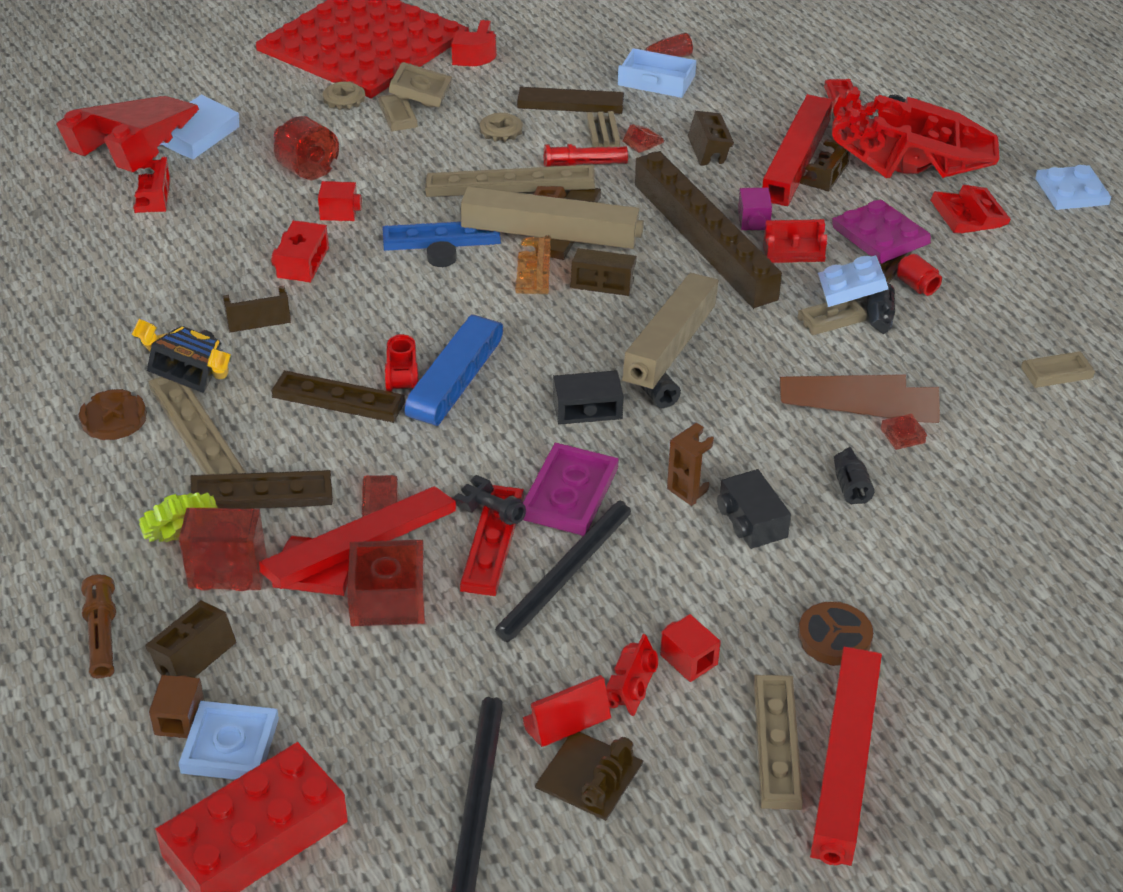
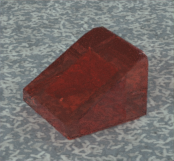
[623,124,665,153]
[362,475,399,517]

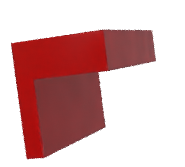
[523,675,611,747]

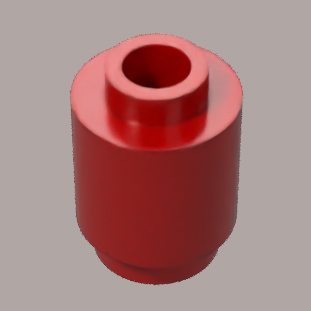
[897,254,942,296]

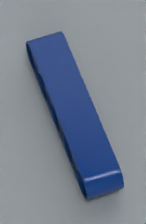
[405,314,503,426]

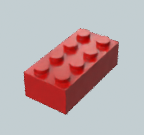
[155,742,348,892]

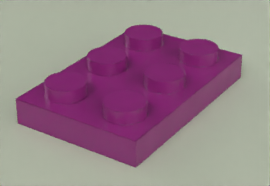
[832,199,931,263]
[523,442,619,536]

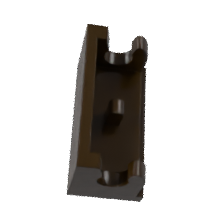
[688,110,734,166]
[800,139,850,192]
[570,248,637,296]
[223,286,291,333]
[145,600,237,678]

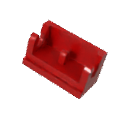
[133,157,171,213]
[763,219,827,263]

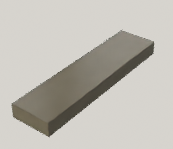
[754,675,803,810]

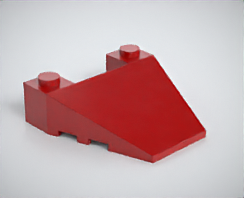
[56,96,199,172]

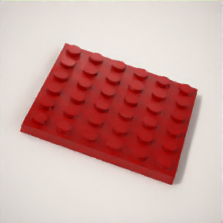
[256,0,469,99]

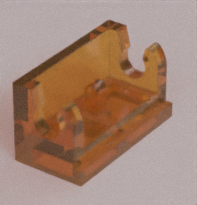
[515,235,551,294]

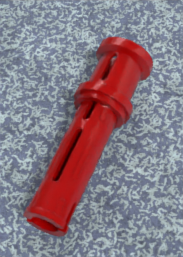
[543,144,628,167]

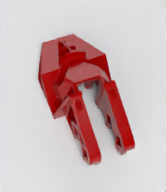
[832,86,1000,178]

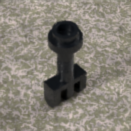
[452,475,526,525]

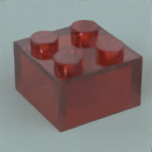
[179,508,267,591]
[347,540,425,626]

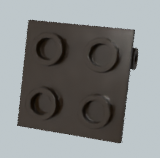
[535,732,644,821]

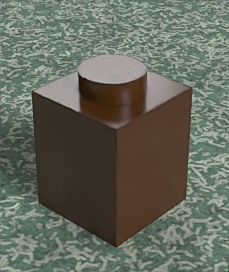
[149,675,205,738]

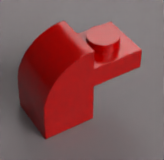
[451,20,497,66]

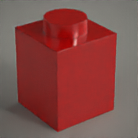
[318,181,362,221]
[660,614,721,682]

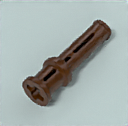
[81,574,116,679]

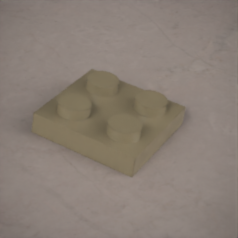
[389,62,452,107]

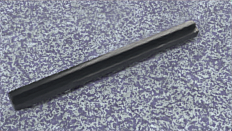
[495,500,631,642]
[450,697,503,892]

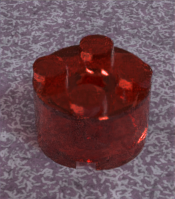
[274,116,339,181]

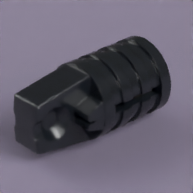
[867,282,895,334]
[641,372,681,409]
[834,446,875,504]

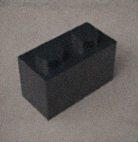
[553,370,624,425]
[717,469,791,549]

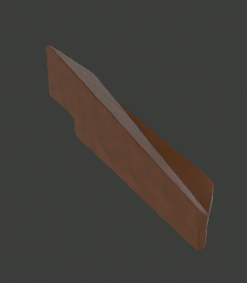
[780,374,940,423]

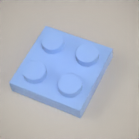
[1035,165,1111,210]
[818,255,888,307]
[179,701,279,780]

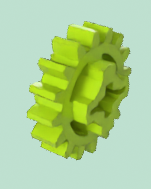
[139,492,219,542]

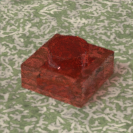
[881,413,927,450]

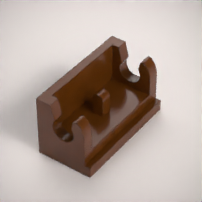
[667,422,714,506]

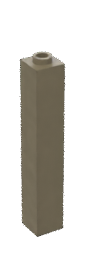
[461,187,644,249]
[622,272,719,389]

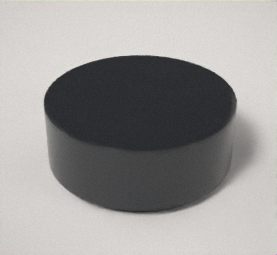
[427,241,457,267]

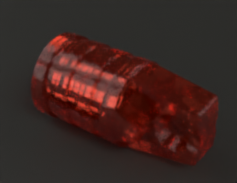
[645,32,693,57]

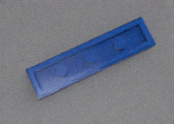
[382,222,501,251]

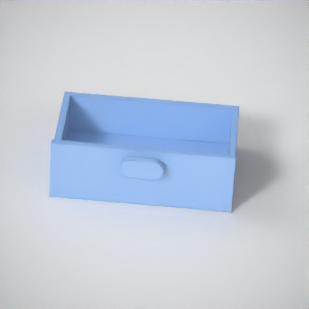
[618,48,696,98]
[159,94,239,159]

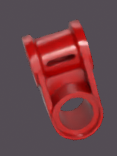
[385,334,419,392]

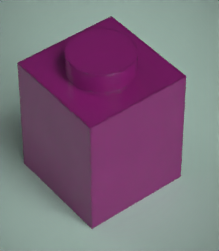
[738,188,772,230]

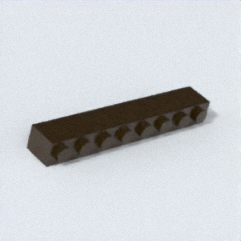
[635,151,782,309]

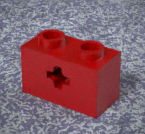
[271,220,329,282]

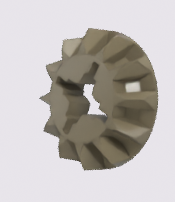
[323,82,365,110]
[480,113,523,142]

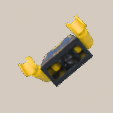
[132,319,231,393]

